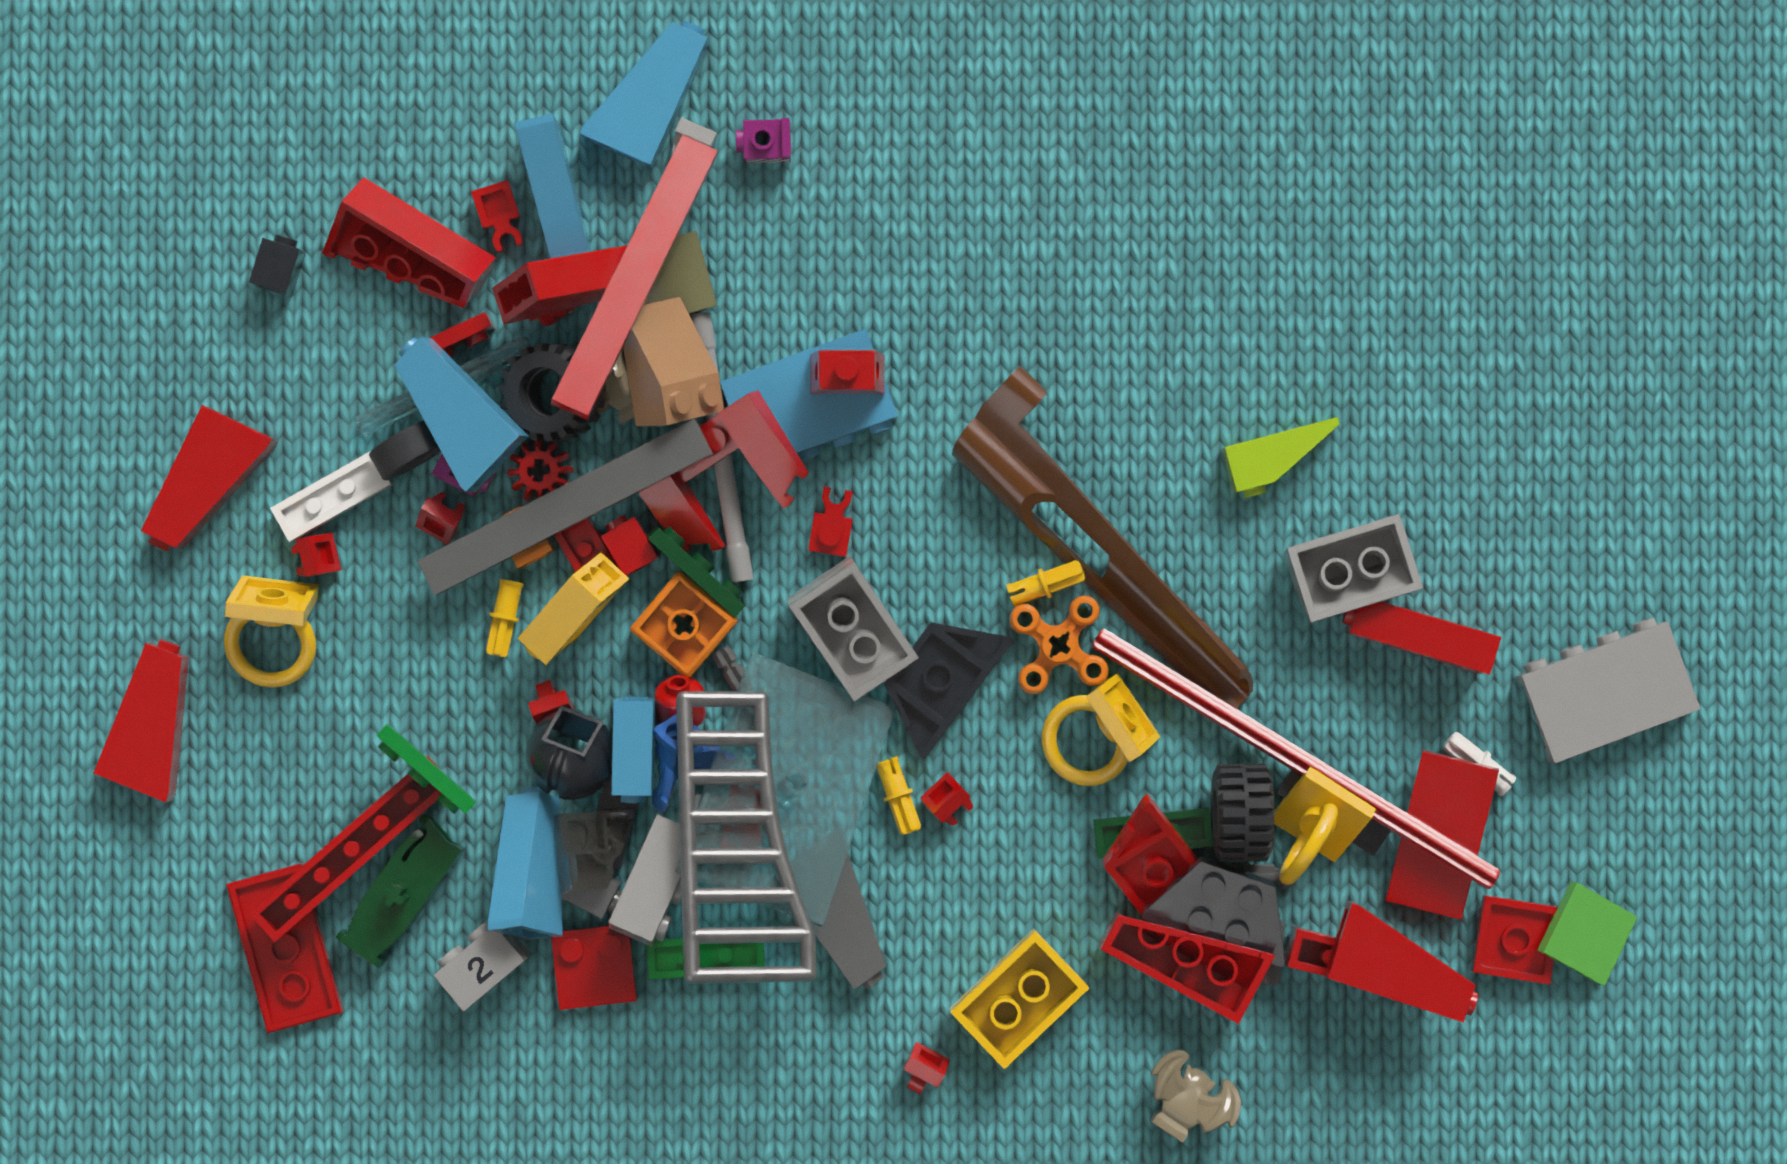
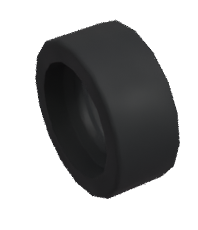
[369,420,441,481]

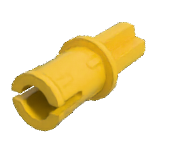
[1006,560,1085,607]
[485,579,524,657]
[874,756,921,835]

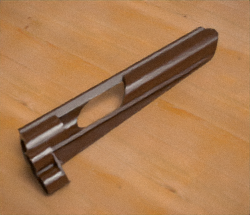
[952,366,1253,709]

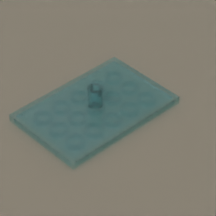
[675,652,896,927]

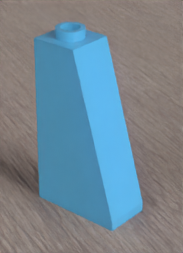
[580,21,709,170]
[514,113,591,258]
[394,337,529,492]
[488,787,562,940]

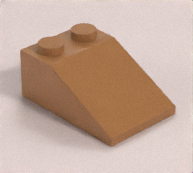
[623,297,724,426]

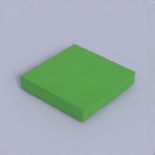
[1537,881,1637,986]

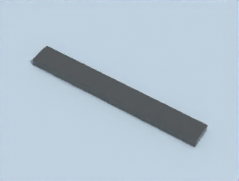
[417,419,713,596]

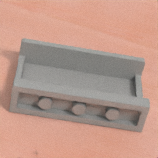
[1516,617,1701,763]

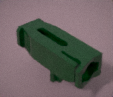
[336,813,466,968]

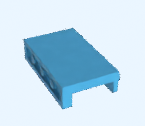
[720,329,898,471]

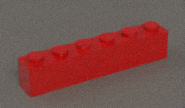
[249,755,442,942]

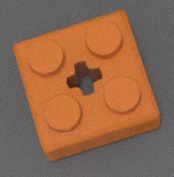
[630,571,738,678]

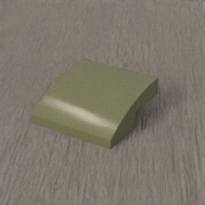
[645,231,718,314]

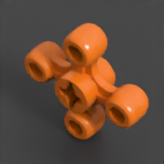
[1009,595,1108,694]

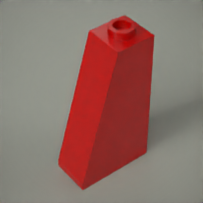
[492,245,658,325]
[141,405,278,552]
[1342,601,1502,675]
[93,639,189,802]
[1323,900,1478,1023]

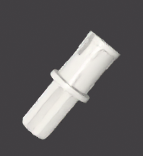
[1444,732,1516,796]

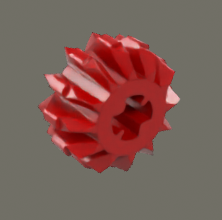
[507,440,574,502]

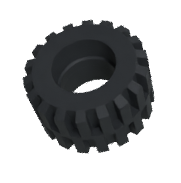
[498,343,606,441]
[1211,764,1274,862]

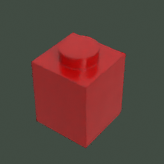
[601,515,660,577]

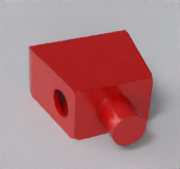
[810,350,885,394]

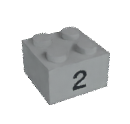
[433,921,532,1012]

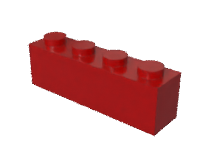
[321,177,496,308]
[1098,912,1275,1024]

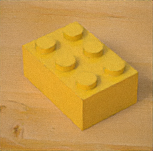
[950,928,1089,1069]

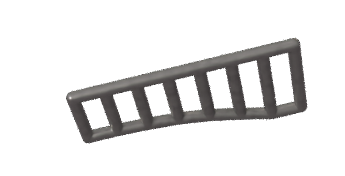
[676,691,817,984]

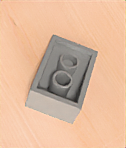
[786,556,919,701]

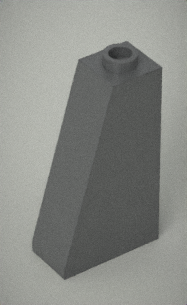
[773,828,886,990]

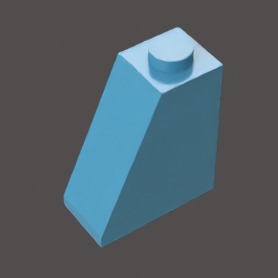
[612,696,656,803]

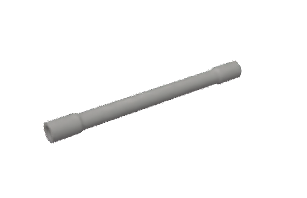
[690,312,754,583]

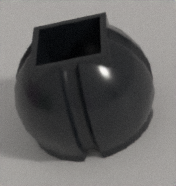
[526,706,613,800]

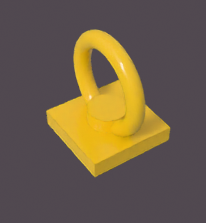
[224,575,319,688]
[1041,673,1161,786]
[1274,767,1376,885]

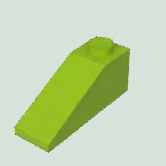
[1222,417,1340,498]

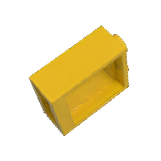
[517,553,629,665]

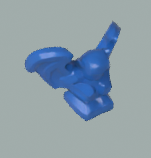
[652,715,738,814]

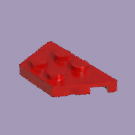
[1102,794,1198,921]

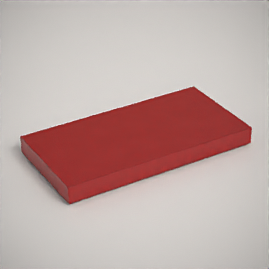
[1385,750,1499,920]
[226,863,344,1034]

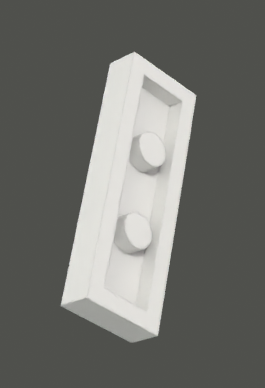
[270,451,392,542]

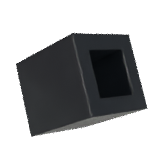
[249,234,306,297]

